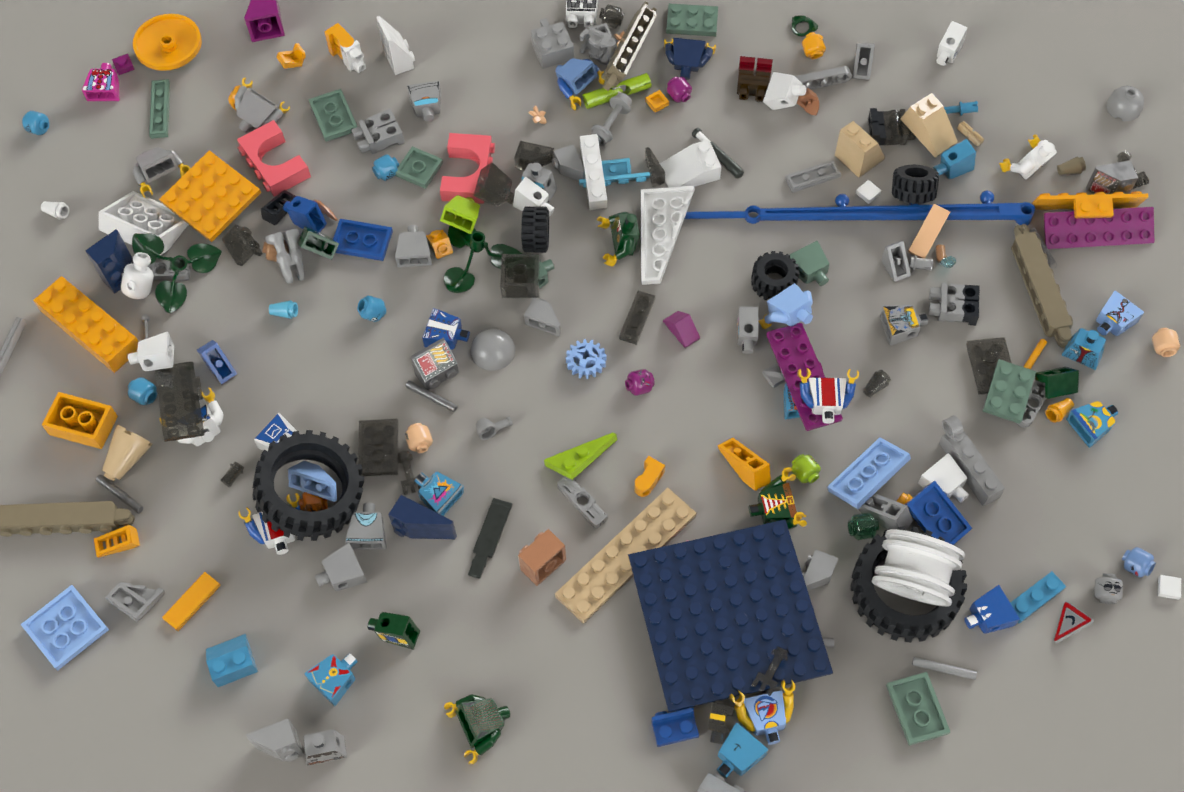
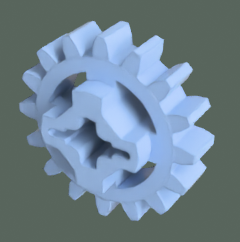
[565,339,607,379]

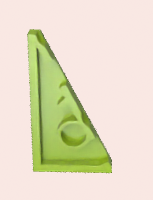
[544,432,618,480]

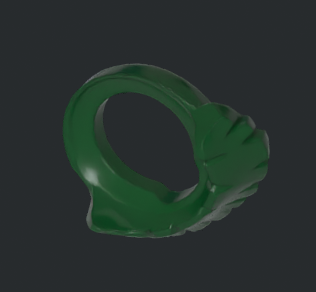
[792,15,818,37]

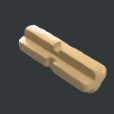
[957,121,984,146]

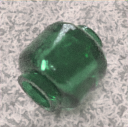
[848,513,879,540]

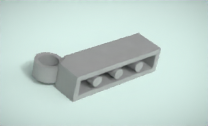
[939,415,1005,506]

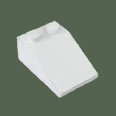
[376,16,415,75]
[658,140,721,188]

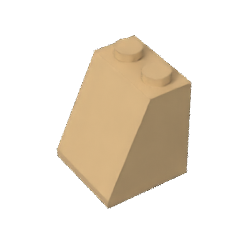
[835,121,885,178]

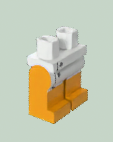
[324,23,366,73]

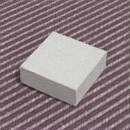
[855,180,882,204]
[1158,575,1181,600]

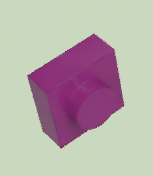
[112,54,135,75]

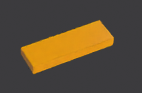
[162,572,221,631]

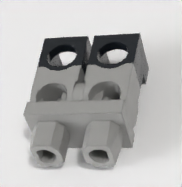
[929,283,980,326]

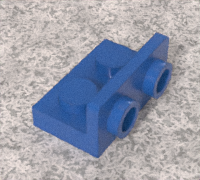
[651,708,699,747]

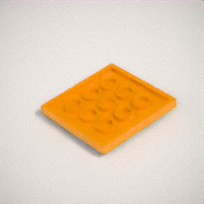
[159,150,262,242]

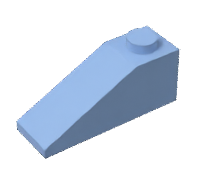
[288,461,337,502]

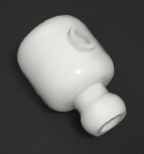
[121,252,154,299]

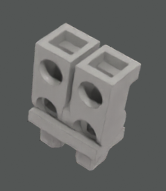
[351,109,405,154]

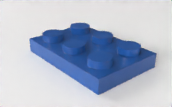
[333,219,393,261]
[905,481,973,545]

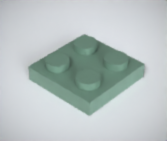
[395,146,443,189]

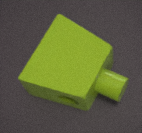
[440,195,480,234]

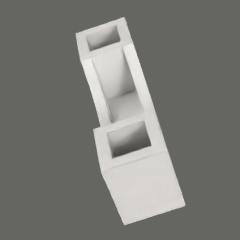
[580,134,607,210]

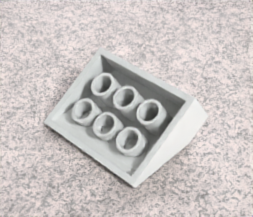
[99,191,189,255]

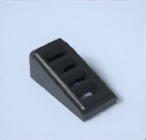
[261,190,296,225]

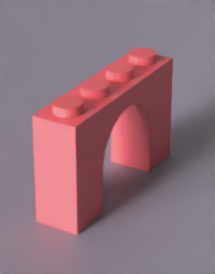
[237,120,311,197]
[440,133,495,204]

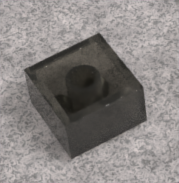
[500,254,540,298]

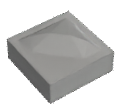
[762,363,785,388]

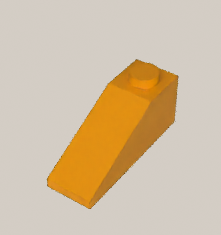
[718,438,771,491]

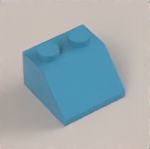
[206,634,258,687]

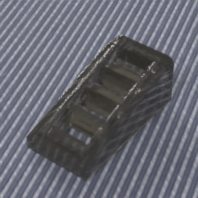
[645,147,665,188]

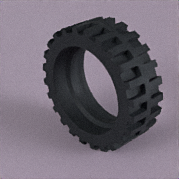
[252,430,364,541]
[850,526,968,643]

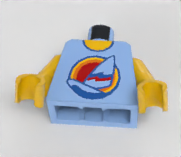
[729,680,795,745]

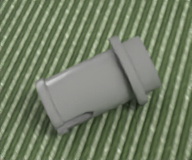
[909,255,933,271]

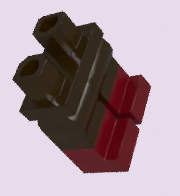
[737,56,773,102]

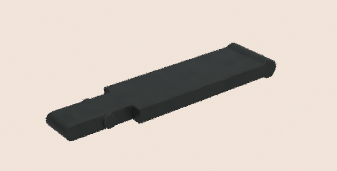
[468,498,512,579]

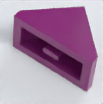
[663,311,700,348]

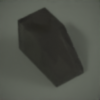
[514,141,554,171]

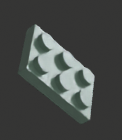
[666,3,718,37]
[308,89,358,142]
[982,359,1036,424]
[886,672,950,746]

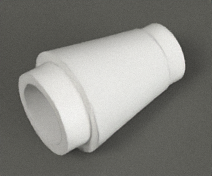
[41,201,69,220]

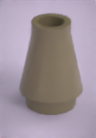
[1057,156,1086,175]

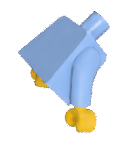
[758,283,813,329]

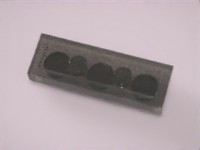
[619,290,655,345]

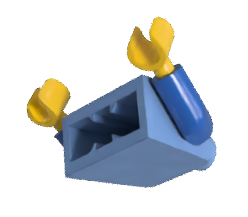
[556,58,605,110]

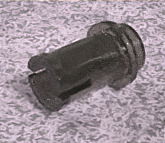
[220,462,244,487]

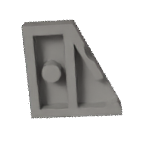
[106,582,165,622]

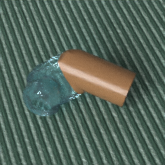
[936,245,956,268]

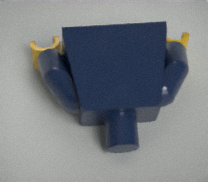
[664,37,716,80]

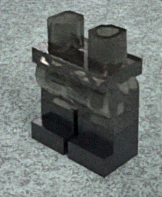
[868,108,916,146]

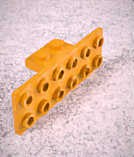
[1031,191,1148,218]

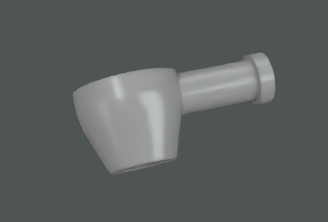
[476,417,513,440]

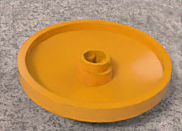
[133,14,202,71]

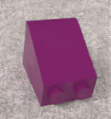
[244,0,285,42]

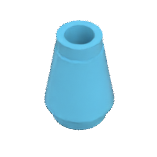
[269,300,298,319]

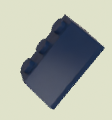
[85,229,134,294]

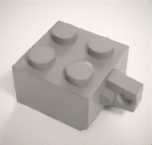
[531,18,574,69]

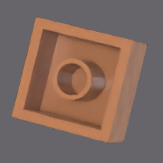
[518,529,566,586]

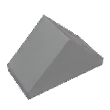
[881,241,911,282]

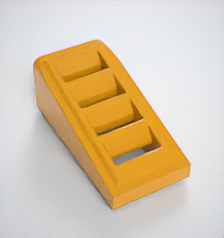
[93,525,140,558]

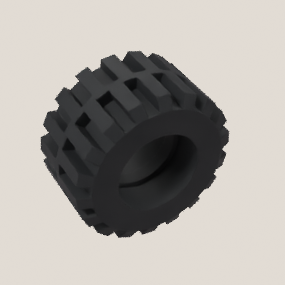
[892,164,939,204]
[521,206,549,253]
[751,251,799,301]

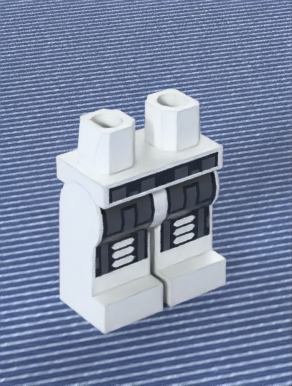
[566,0,598,28]

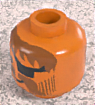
[298,492,328,512]

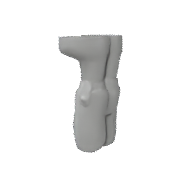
[265,229,305,284]

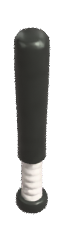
[692,128,744,178]

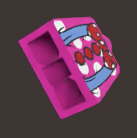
[82,63,120,101]

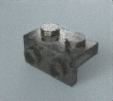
[222,224,263,266]

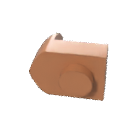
[797,88,819,116]

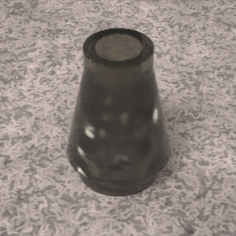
[862,370,891,398]

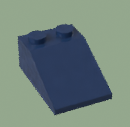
[388,495,457,540]

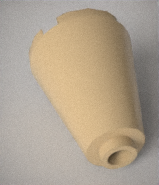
[102,425,152,481]

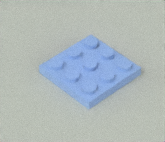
[21,585,109,671]

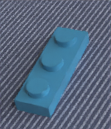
[1011,571,1066,624]

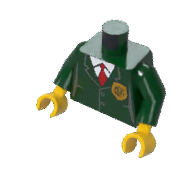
[597,212,639,267]

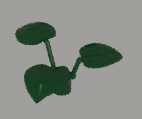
[444,225,523,293]
[132,233,222,313]

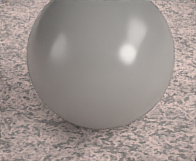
[470,329,515,371]

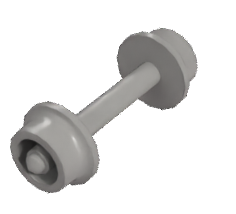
[591,93,632,146]

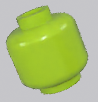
[791,454,821,484]

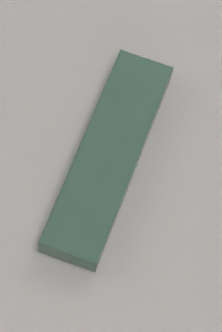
[149,79,170,139]

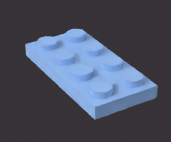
[827,437,911,509]

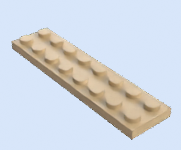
[555,488,697,624]

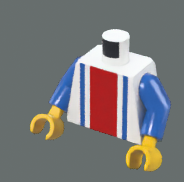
[797,368,859,424]
[238,493,301,555]

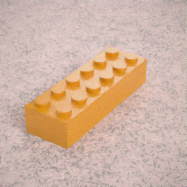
[33,276,139,373]

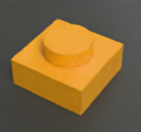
[645,90,669,113]

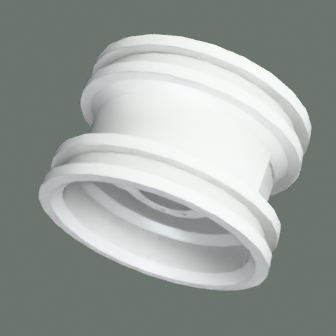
[872,529,965,607]

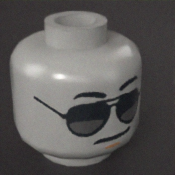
[1094,573,1123,604]

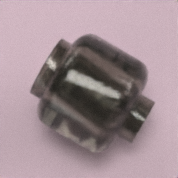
[599,4,625,29]

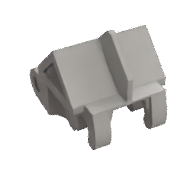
[580,23,616,65]

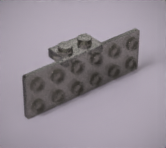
[155,362,205,442]

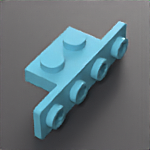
[579,158,650,188]

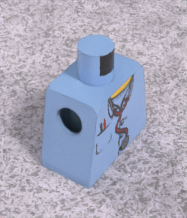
[1096,290,1144,336]

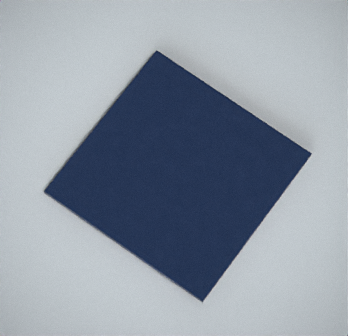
[628,520,833,712]

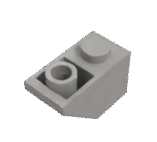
[802,549,838,591]

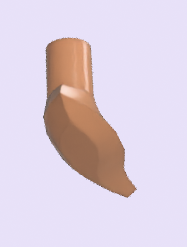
[313,199,338,221]

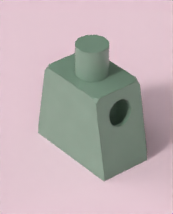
[790,241,829,286]

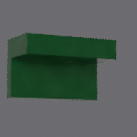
[1035,367,1079,399]

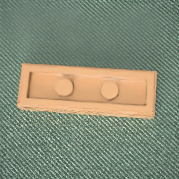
[908,204,950,258]

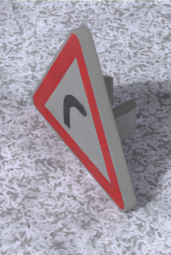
[1053,601,1094,643]

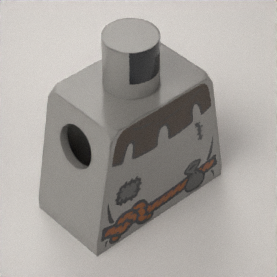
[304,730,347,766]

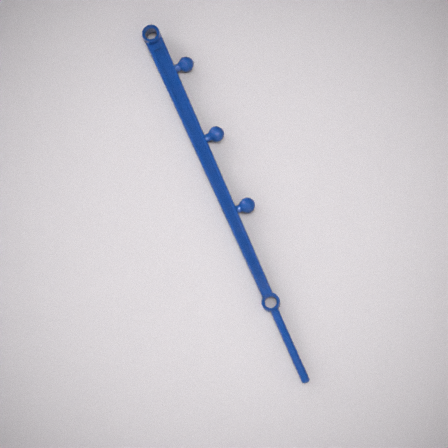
[684,190,1035,225]

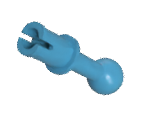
[944,101,978,116]

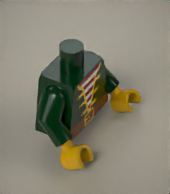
[748,467,807,529]

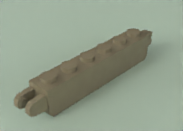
[601,1,657,91]
[1011,224,1073,348]
[0,501,135,537]

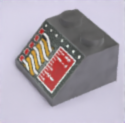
[1086,160,1138,194]
[411,337,459,390]

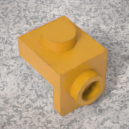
[276,43,306,68]
[426,229,453,259]

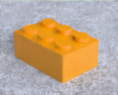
[42,392,118,449]

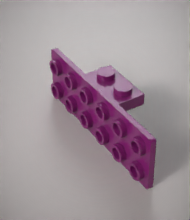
[1044,207,1155,249]
[766,323,843,431]

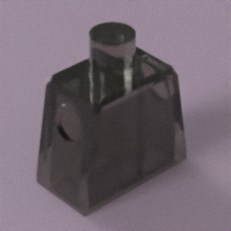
[474,162,515,206]

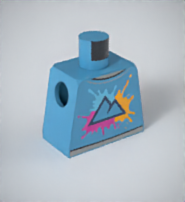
[414,472,464,516]

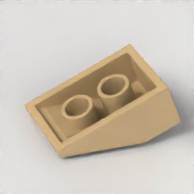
[901,93,958,158]

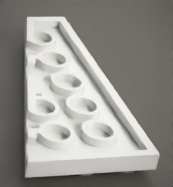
[641,186,695,285]

